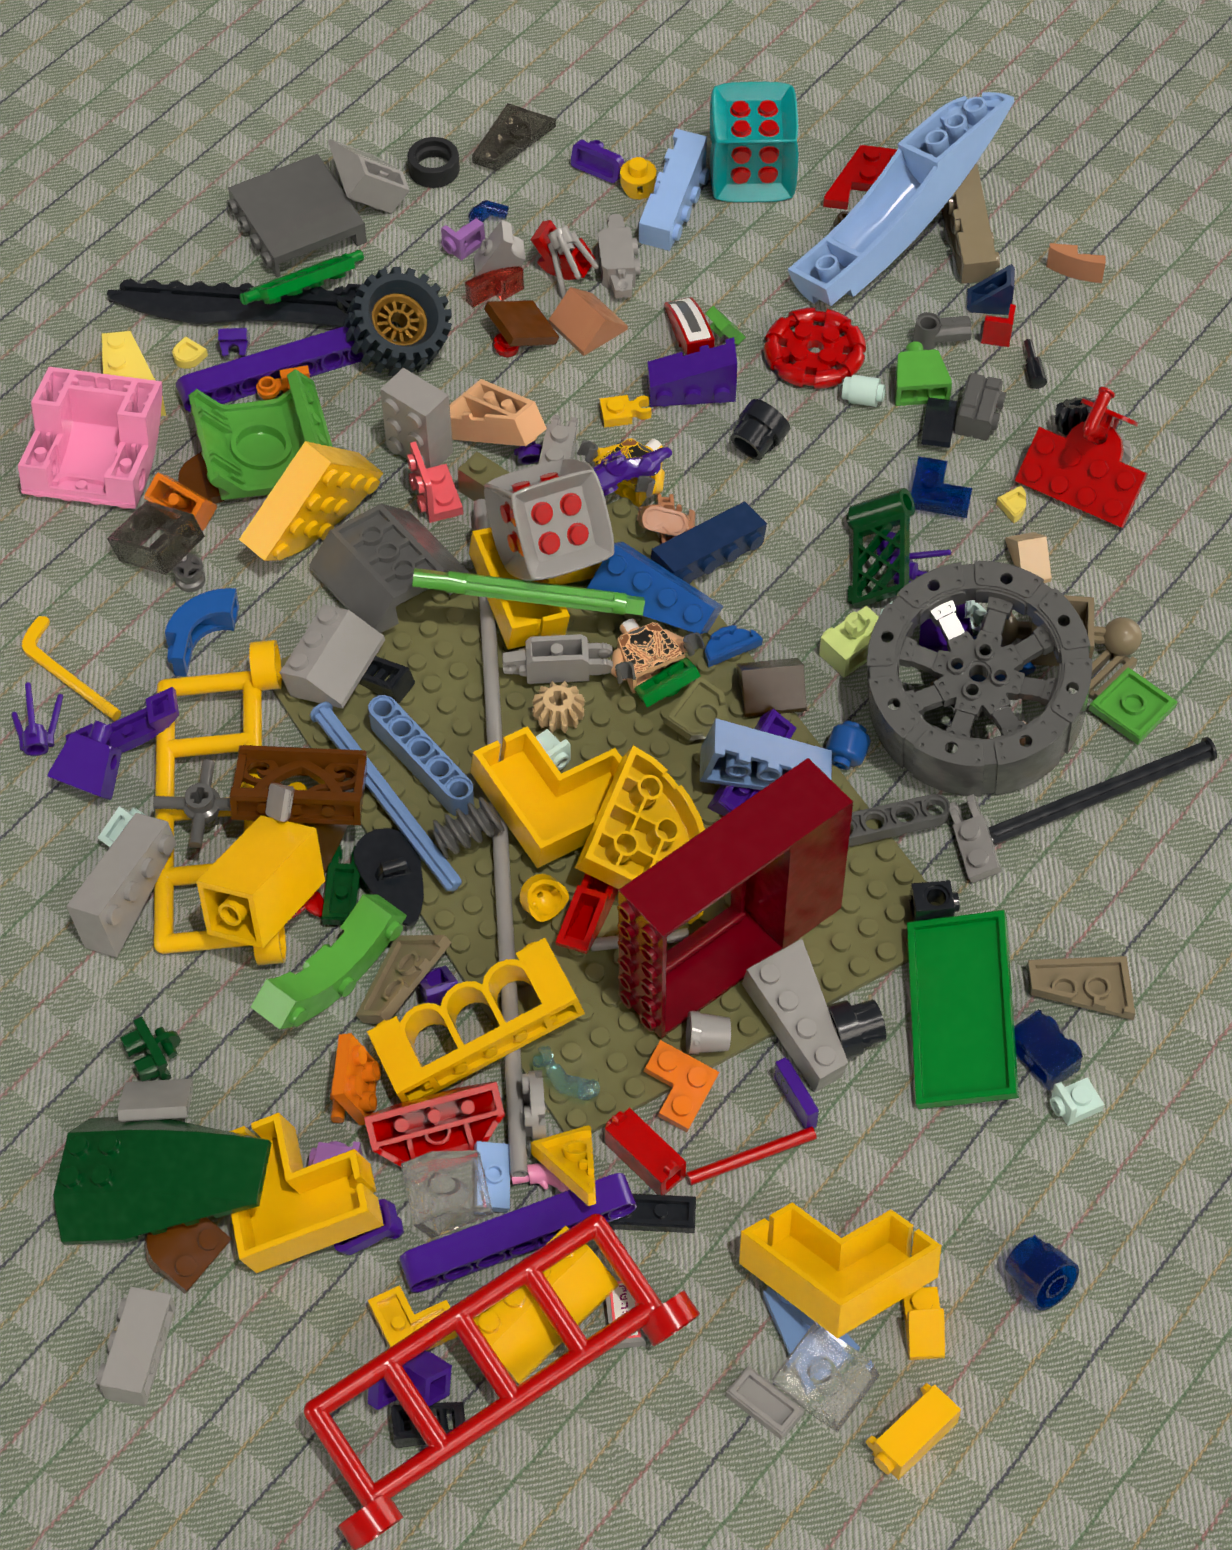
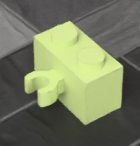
[819,606,879,678]

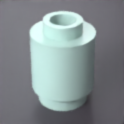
[842,375,886,407]

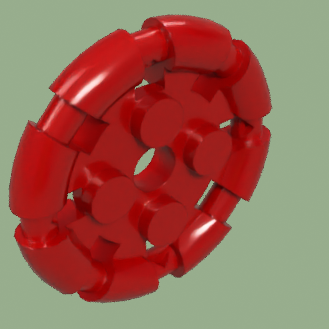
[764,307,866,389]

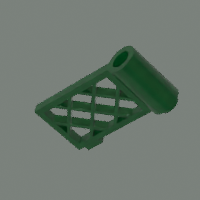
[846,488,915,609]

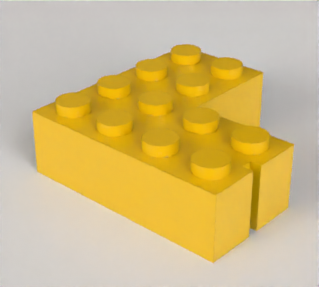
[469,527,602,649]
[470,726,622,868]
[229,1113,384,1273]
[739,1202,942,1339]

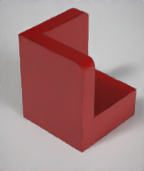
[981,304,1016,347]

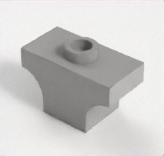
[474,220,526,279]

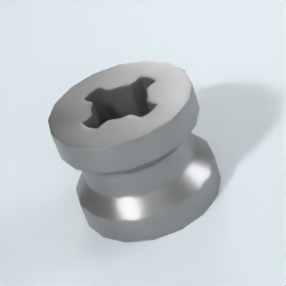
[173,554,205,592]

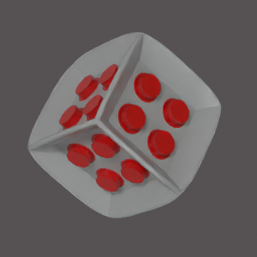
[484,459,614,581]

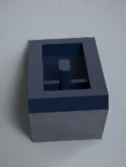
[967,264,1015,315]

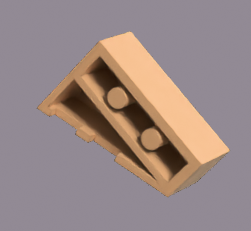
[450,379,547,446]

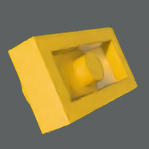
[902,1287,945,1360]

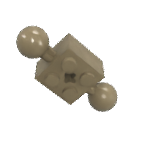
[980,595,1142,666]

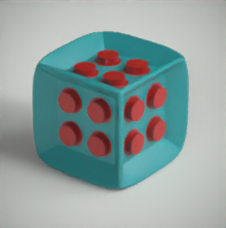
[710,81,799,203]

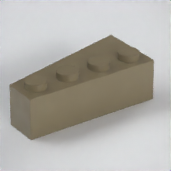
[941,162,1000,284]

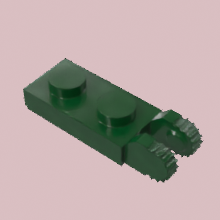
[322,845,361,925]

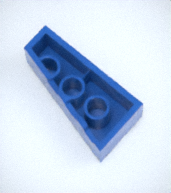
[587,542,724,634]

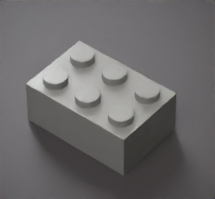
[380,368,453,469]

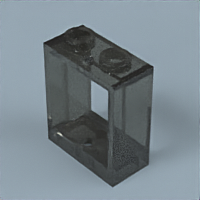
[107,501,205,575]

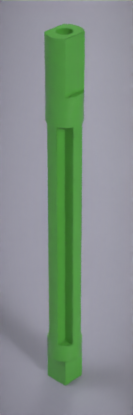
[412,568,645,616]

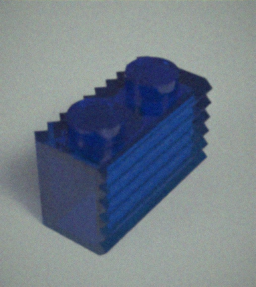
[1014,1009,1083,1091]

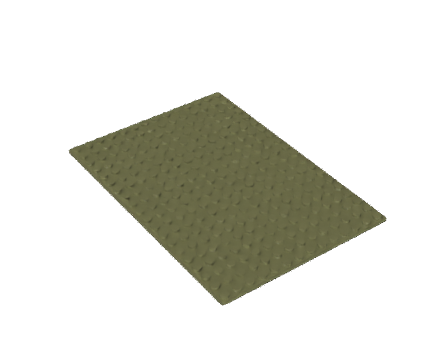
[272,498,940,1134]

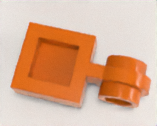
[256,365,310,400]

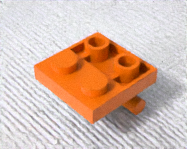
[330,1033,381,1126]

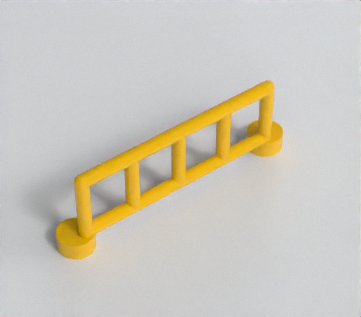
[154,640,286,965]

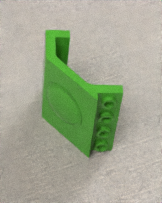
[188,369,333,500]

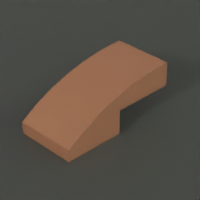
[1046,243,1106,283]

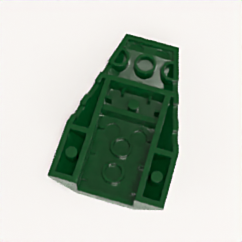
[53,1117,272,1245]

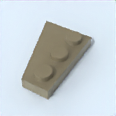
[356,935,452,1023]
[1027,956,1136,1020]

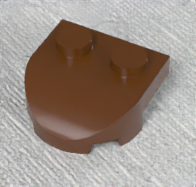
[145,1217,232,1294]

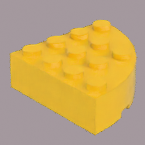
[239,441,383,561]
[575,745,705,924]

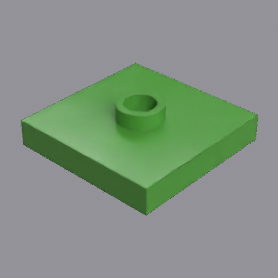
[1089,667,1178,745]

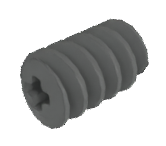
[433,797,505,859]

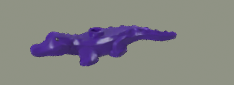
[593,447,672,496]

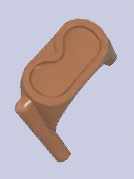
[636,506,696,536]

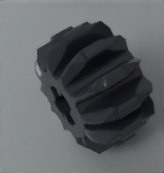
[1054,397,1096,436]

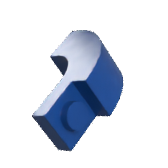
[165,588,239,677]

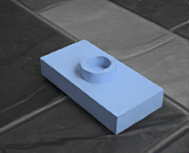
[474,1141,510,1213]

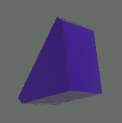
[418,965,458,1006]

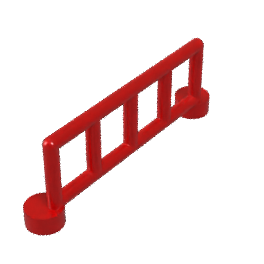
[303,1214,700,1550]

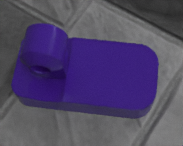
[571,139,625,183]
[334,1199,404,1255]

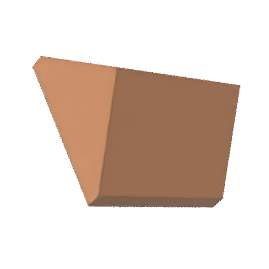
[549,287,628,356]

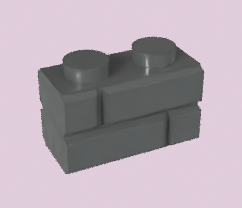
[955,373,1006,441]

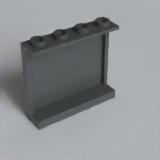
[227,154,367,277]

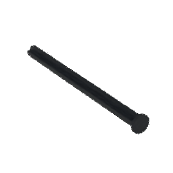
[989,737,1217,845]

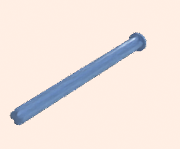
[310,702,462,892]

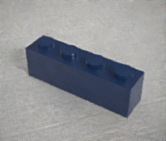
[650,501,767,584]

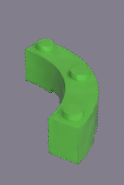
[251,894,407,1029]

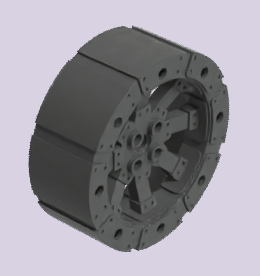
[867,561,1092,796]

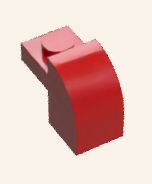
[530,220,596,280]

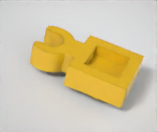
[599,395,652,428]

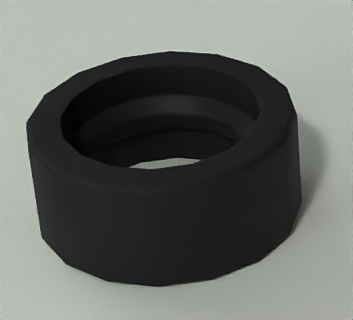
[407,137,460,188]

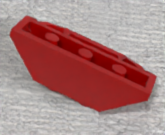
[363,1081,505,1173]

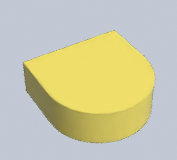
[172,336,208,369]

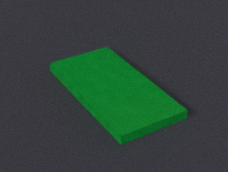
[907,910,1019,1109]

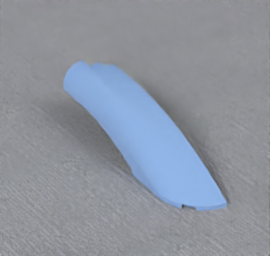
[788,92,1014,306]

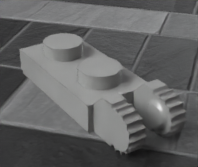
[950,794,1002,883]

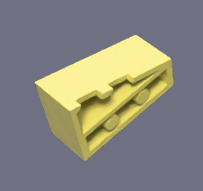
[102,331,166,416]

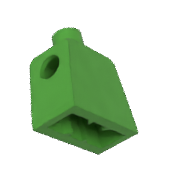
[895,342,952,406]

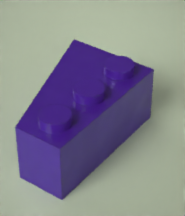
[647,337,738,407]

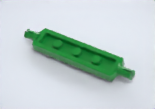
[240,250,364,305]

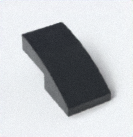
[921,397,957,448]

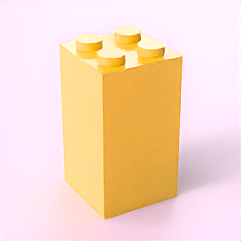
[196,815,325,948]

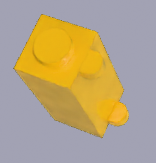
[866,1383,961,1480]

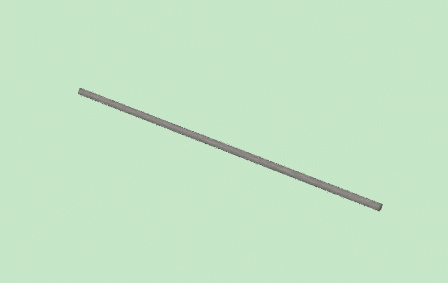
[474,499,528,1177]

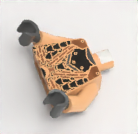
[611,619,705,693]

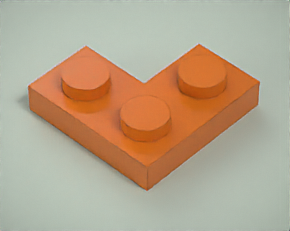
[643,1040,720,1132]

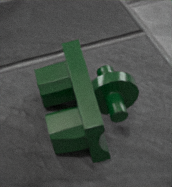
[120,1016,181,1082]

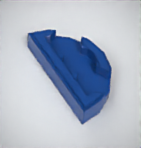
[705,625,763,668]

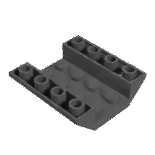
[309,504,470,633]

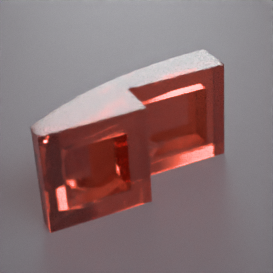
[465,266,524,308]

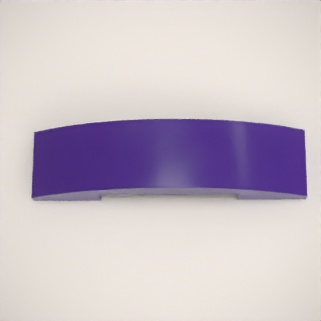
[65,687,179,753]

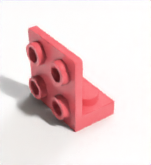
[406,441,463,523]

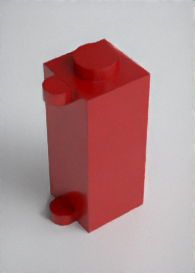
[605,1107,686,1195]

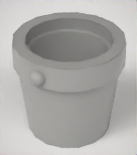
[686,1011,731,1055]

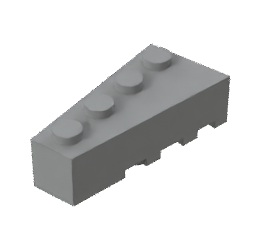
[742,939,848,1093]

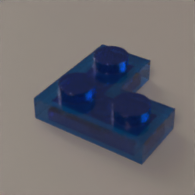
[911,456,972,518]

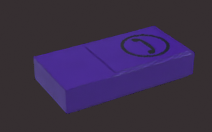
[774,1057,819,1129]

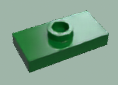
[634,658,701,707]

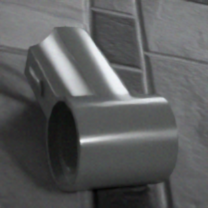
[913,312,972,350]

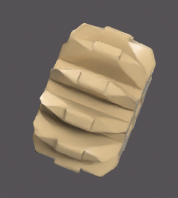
[533,681,585,734]

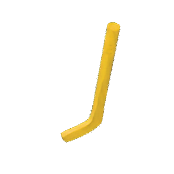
[22,616,121,721]

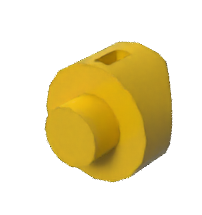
[620,157,657,200]
[520,874,569,922]

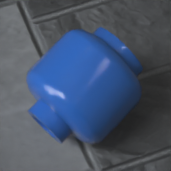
[825,721,871,770]

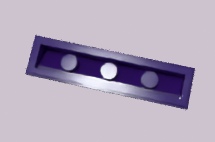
[708,709,797,816]

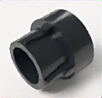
[730,399,791,461]
[827,999,887,1059]

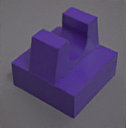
[218,328,250,358]

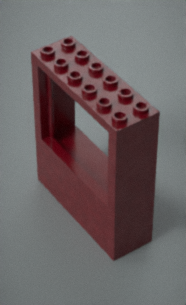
[617,758,853,1038]

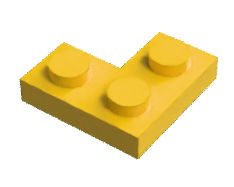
[368,1285,458,1351]

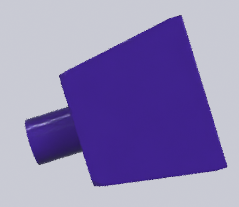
[47,720,122,800]

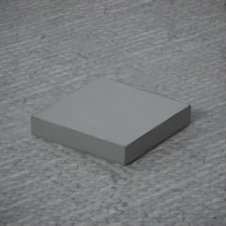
[117,1079,194,1122]

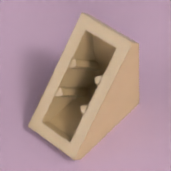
[1005,532,1052,583]

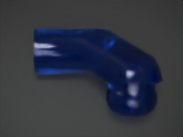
[468,200,509,222]

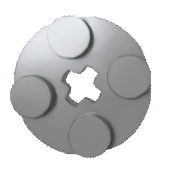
[522,1070,546,1139]

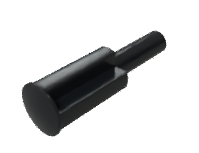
[1024,339,1047,389]

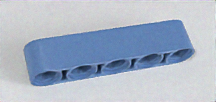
[368,695,475,816]

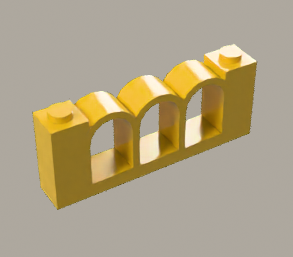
[367,938,585,1103]

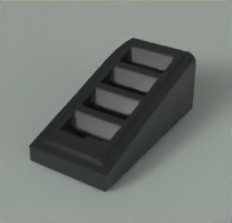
[359,656,415,703]
[391,1402,466,1448]

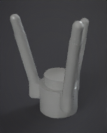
[547,226,599,299]

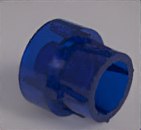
[1005,1235,1079,1311]

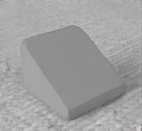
[265,783,295,822]

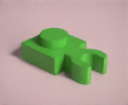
[705,306,746,345]

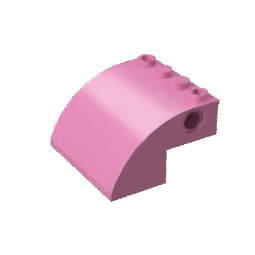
[18,367,162,509]

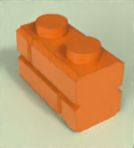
[144,472,217,531]

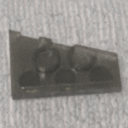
[472,103,556,171]

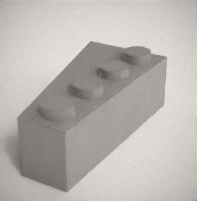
[66,813,176,958]

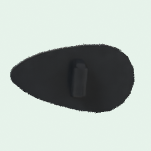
[354,828,424,926]

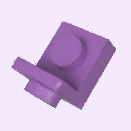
[441,218,485,261]

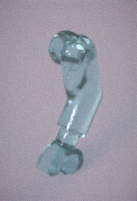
[533,1046,600,1100]

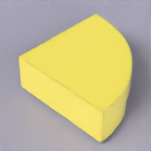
[996,486,1026,524]

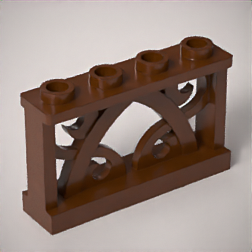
[230,745,367,825]

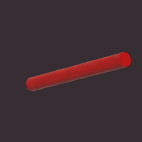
[686,1126,817,1185]

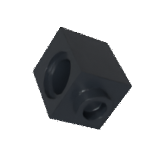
[909,880,960,922]

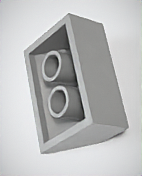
[279,604,385,708]

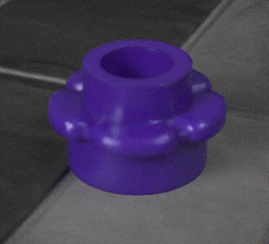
[514,441,542,465]

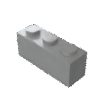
[97,1287,176,1407]

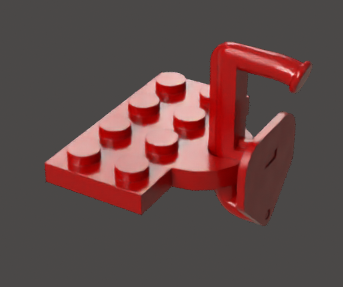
[1015,387,1148,528]

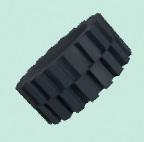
[344,267,452,376]

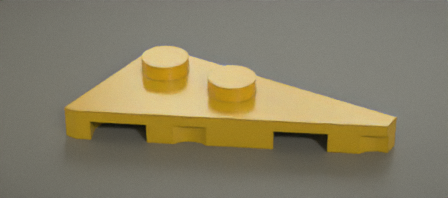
[531,1125,596,1206]

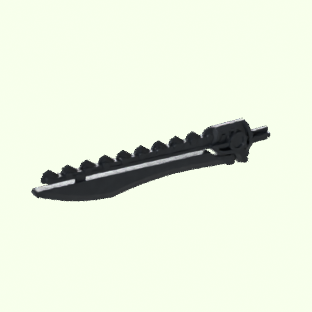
[107,278,396,332]

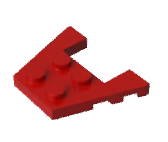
[823,145,898,210]

